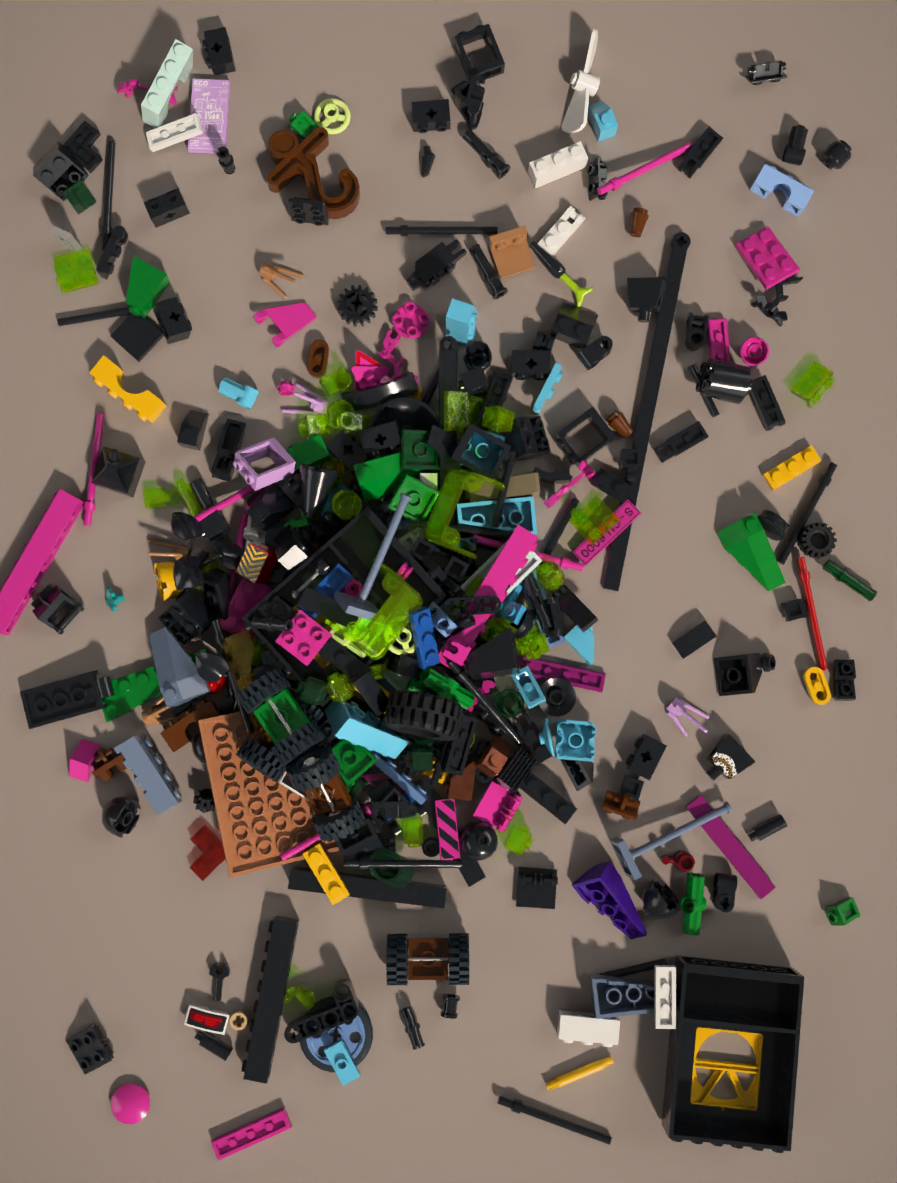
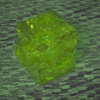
[517,630,550,660]

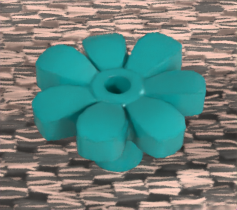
[105,588,125,612]

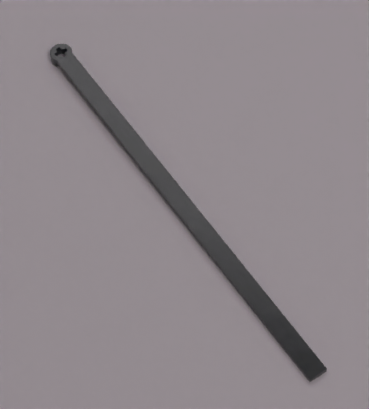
[603,232,691,591]

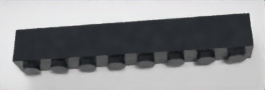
[241,916,299,1084]

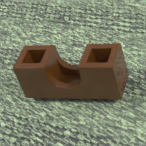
[160,698,221,752]

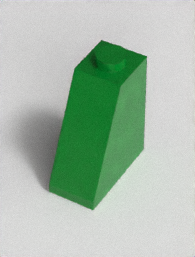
[126,256,169,318]

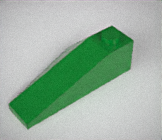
[353,452,423,502]
[716,513,786,591]

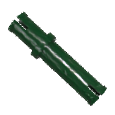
[822,559,877,601]

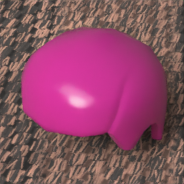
[740,337,770,366]

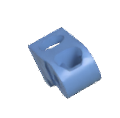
[428,601,458,638]

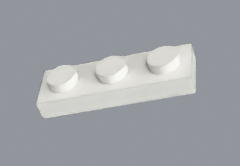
[146,113,203,152]
[654,965,676,1029]

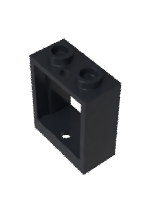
[454,24,505,80]
[555,407,616,467]
[450,423,512,481]

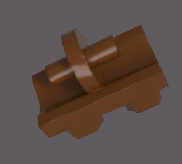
[92,747,127,782]
[602,790,641,820]

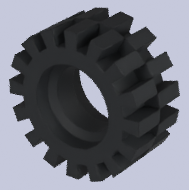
[798,522,837,558]

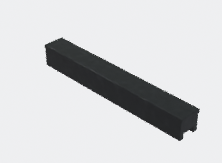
[288,866,447,908]

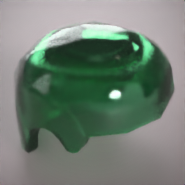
[494,689,524,718]

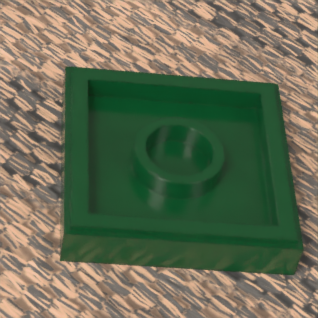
[401,430,440,470]

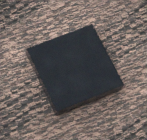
[110,313,164,362]

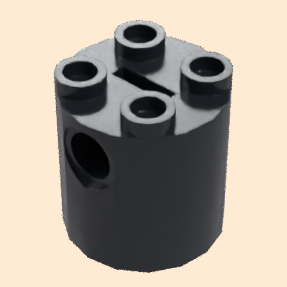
[696,358,753,404]

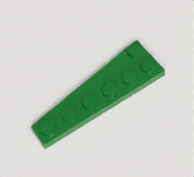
[102,649,207,722]

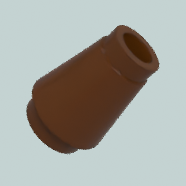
[630,208,649,238]
[606,410,634,438]

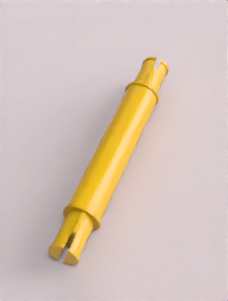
[545,1055,614,1091]

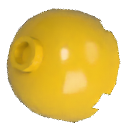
[154,562,183,601]

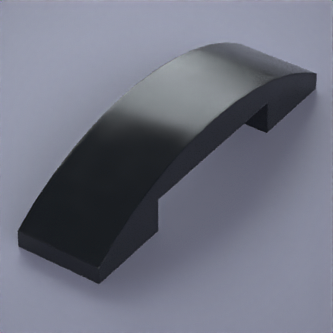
[341,372,419,411]

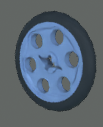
[299,996,373,1072]

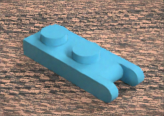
[533,363,563,414]

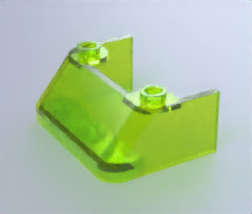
[424,469,505,560]
[325,558,423,660]

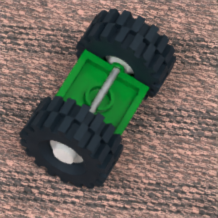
[236,668,325,766]

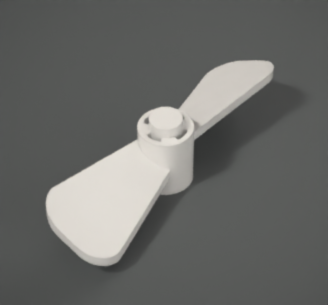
[561,29,600,133]

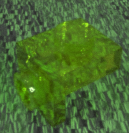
[319,366,352,397]
[298,415,330,438]
[284,983,316,1011]

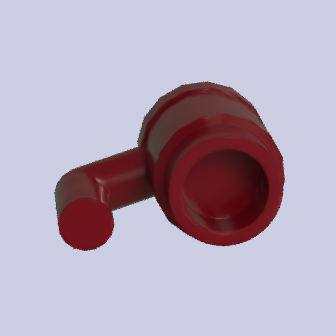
[660,850,695,872]

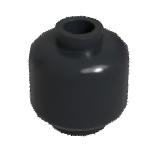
[823,140,852,170]

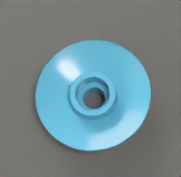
[539,718,555,756]

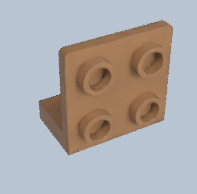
[489,225,535,279]

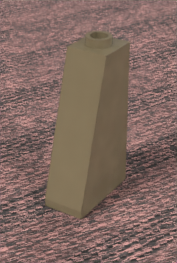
[465,473,540,503]

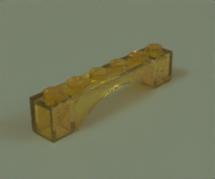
[222,629,262,729]

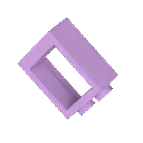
[233,437,296,491]

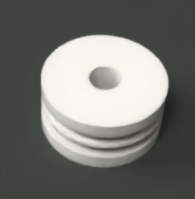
[243,527,259,541]

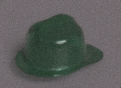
[369,848,413,888]

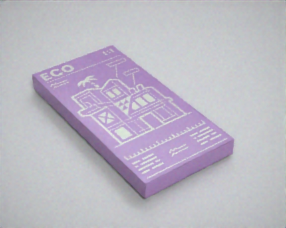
[188,78,231,154]

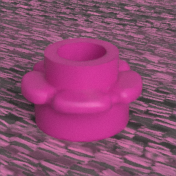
[276,381,295,396]
[342,579,362,597]

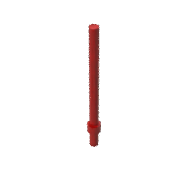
[797,557,828,671]

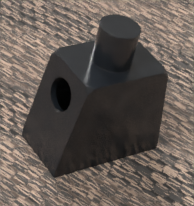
[627,277,666,323]

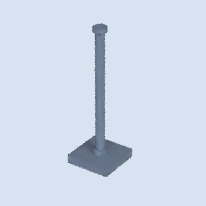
[333,493,412,623]
[609,801,732,880]

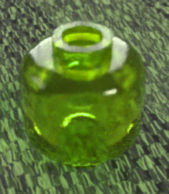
[536,562,565,590]
[325,672,355,703]

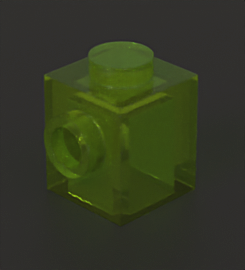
[482,406,515,433]
[503,824,533,856]

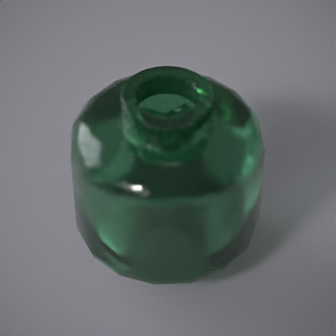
[297,676,329,706]

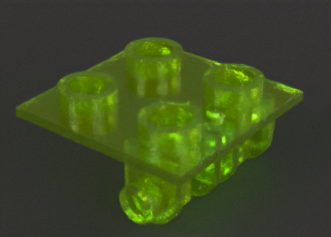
[53,248,99,294]
[569,496,621,545]

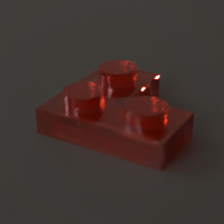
[189,825,225,881]

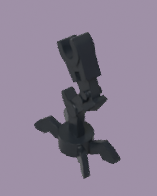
[751,268,803,327]

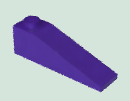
[572,861,647,939]

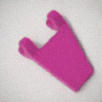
[254,302,317,347]

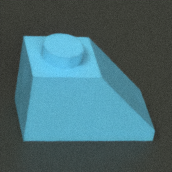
[588,101,618,142]
[563,625,594,665]

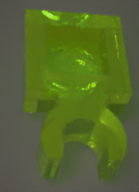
[144,488,179,509]

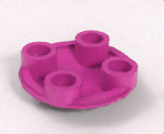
[392,302,430,339]
[111,1084,150,1124]

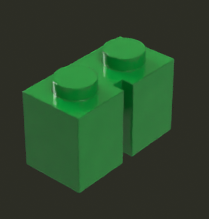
[286,434,331,472]

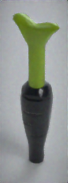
[529,241,593,307]

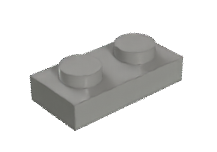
[50,225,82,254]

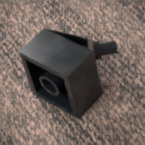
[91,446,145,498]

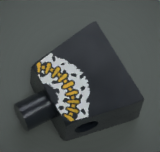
[706,734,755,781]

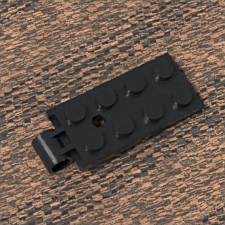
[20,670,115,729]

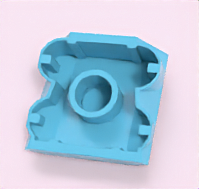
[460,431,505,473]
[555,720,596,762]

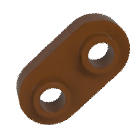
[307,340,329,378]

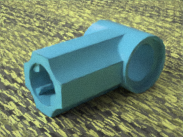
[218,377,259,410]

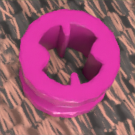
[395,562,414,582]

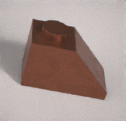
[475,734,511,778]
[445,761,477,801]

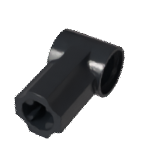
[782,125,808,166]

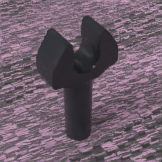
[209,962,230,1001]

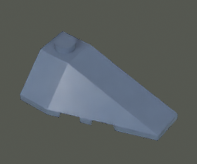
[149,627,210,707]

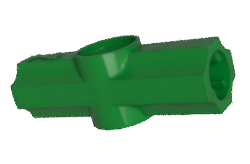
[419,668,475,710]
[680,872,707,936]

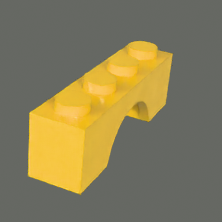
[89,355,167,423]

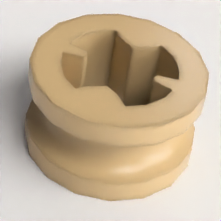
[230,1010,249,1030]

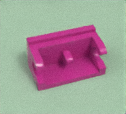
[442,640,471,666]

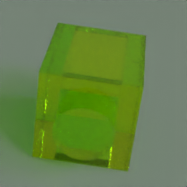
[403,818,424,847]

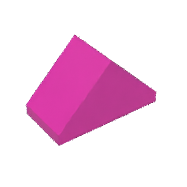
[69,739,101,782]

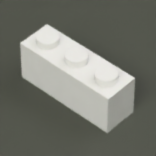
[528,141,588,188]
[557,1010,620,1047]

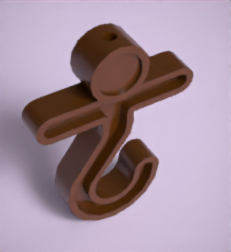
[267,127,360,219]

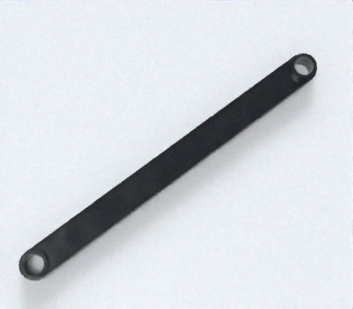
[438,336,458,537]

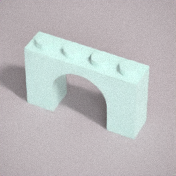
[141,39,193,128]

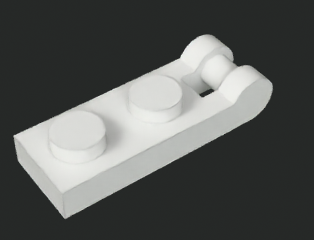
[538,206,585,256]

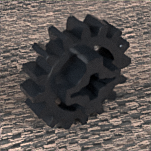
[337,285,378,327]

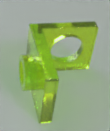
[480,617,517,642]

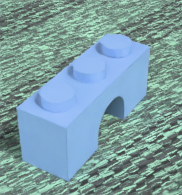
[750,164,814,217]

